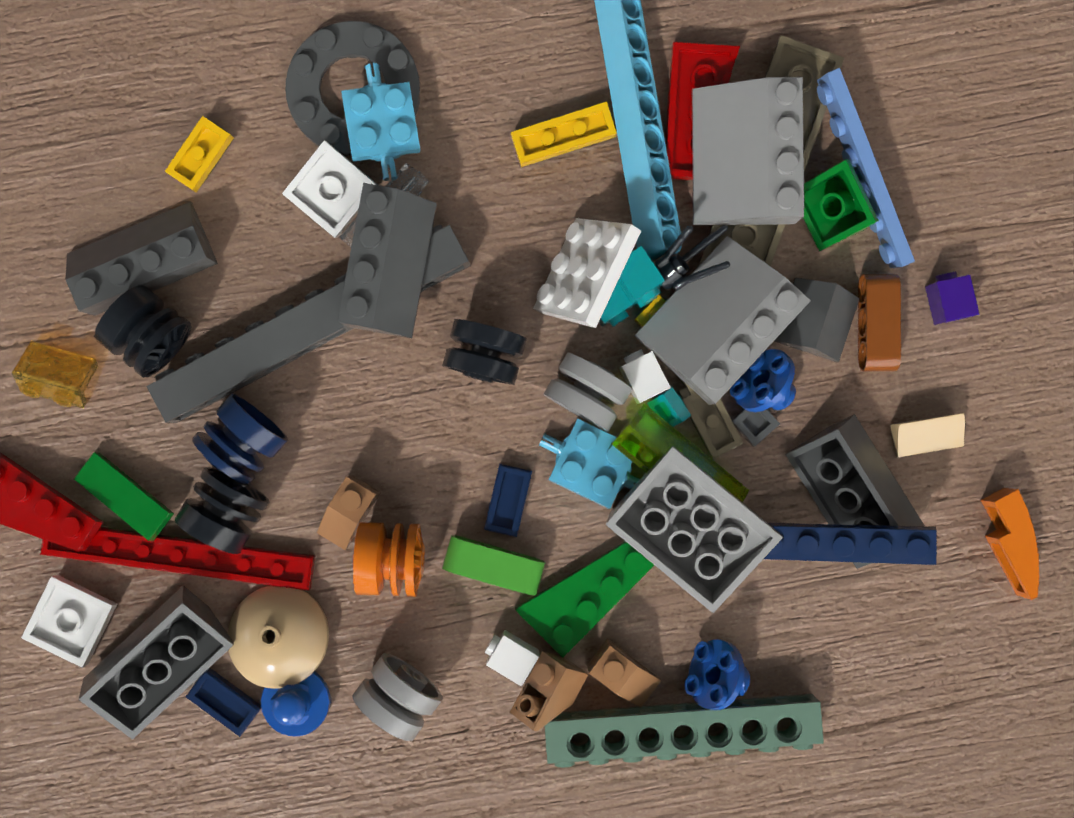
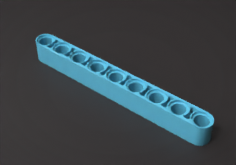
[594,0,682,261]

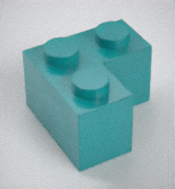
[599,246,665,327]

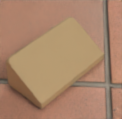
[890,413,965,458]

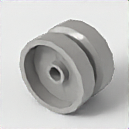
[543,352,632,431]
[352,653,443,741]

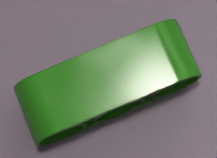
[442,535,546,595]

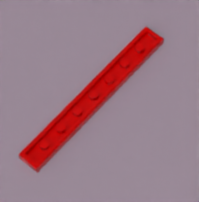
[40,527,315,590]

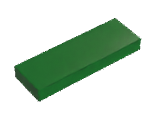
[74,452,174,541]

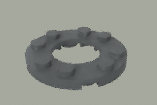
[285,21,420,157]

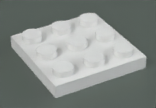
[533,218,641,328]

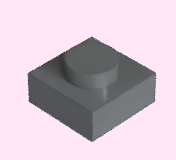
[732,409,780,447]

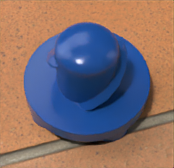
[730,349,796,412]
[685,639,750,710]
[261,672,331,736]

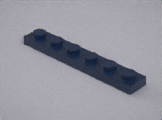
[764,523,937,565]

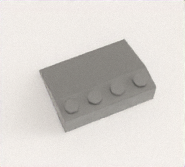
[692,77,804,225]
[635,236,811,405]
[606,446,783,613]

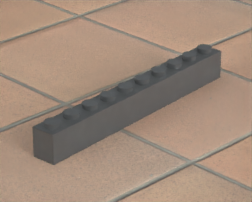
[146,225,471,423]

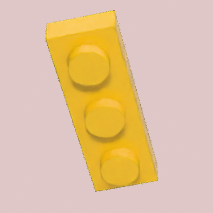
[510,101,617,167]

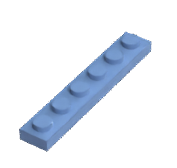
[817,68,915,268]

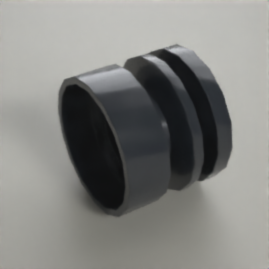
[94,285,192,378]
[175,467,270,554]

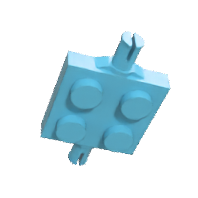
[341,63,420,181]
[539,419,640,509]

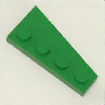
[515,541,654,658]

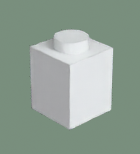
[619,349,671,404]
[484,630,539,687]

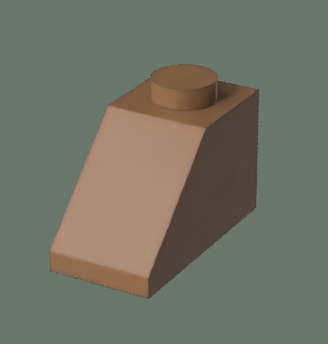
[317,475,381,550]
[587,638,661,707]

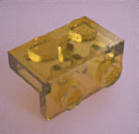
[12,341,98,408]

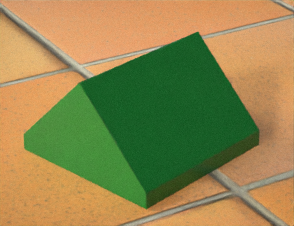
[803,159,879,251]

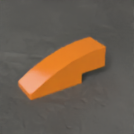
[981,488,1039,600]

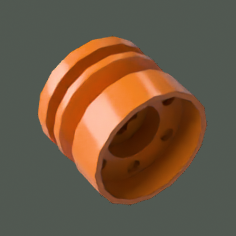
[353,522,425,597]

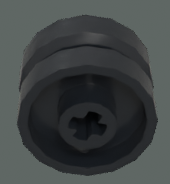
[442,319,527,386]

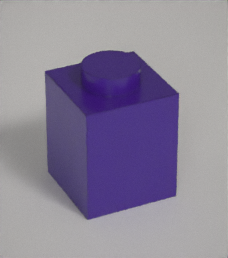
[925,271,980,325]

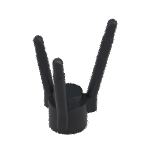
[655,225,730,291]

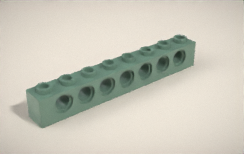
[545,694,824,768]

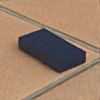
[484,464,532,537]
[186,668,262,737]

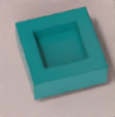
[647,387,691,431]

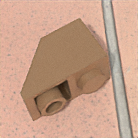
[510,651,589,731]

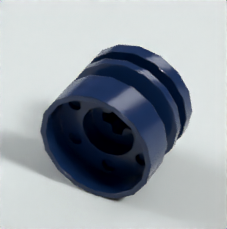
[192,394,288,485]

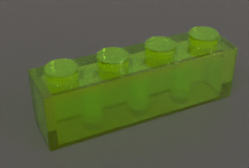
[612,403,749,503]

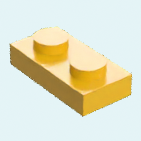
[165,116,234,193]

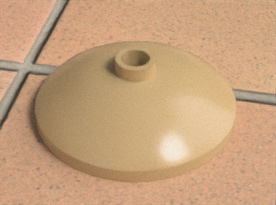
[228,585,329,689]

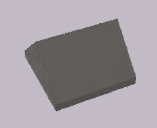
[774,278,859,362]

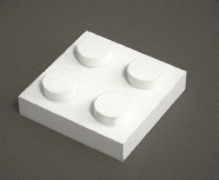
[282,141,378,238]
[21,575,117,668]

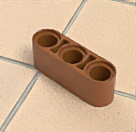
[858,274,901,371]

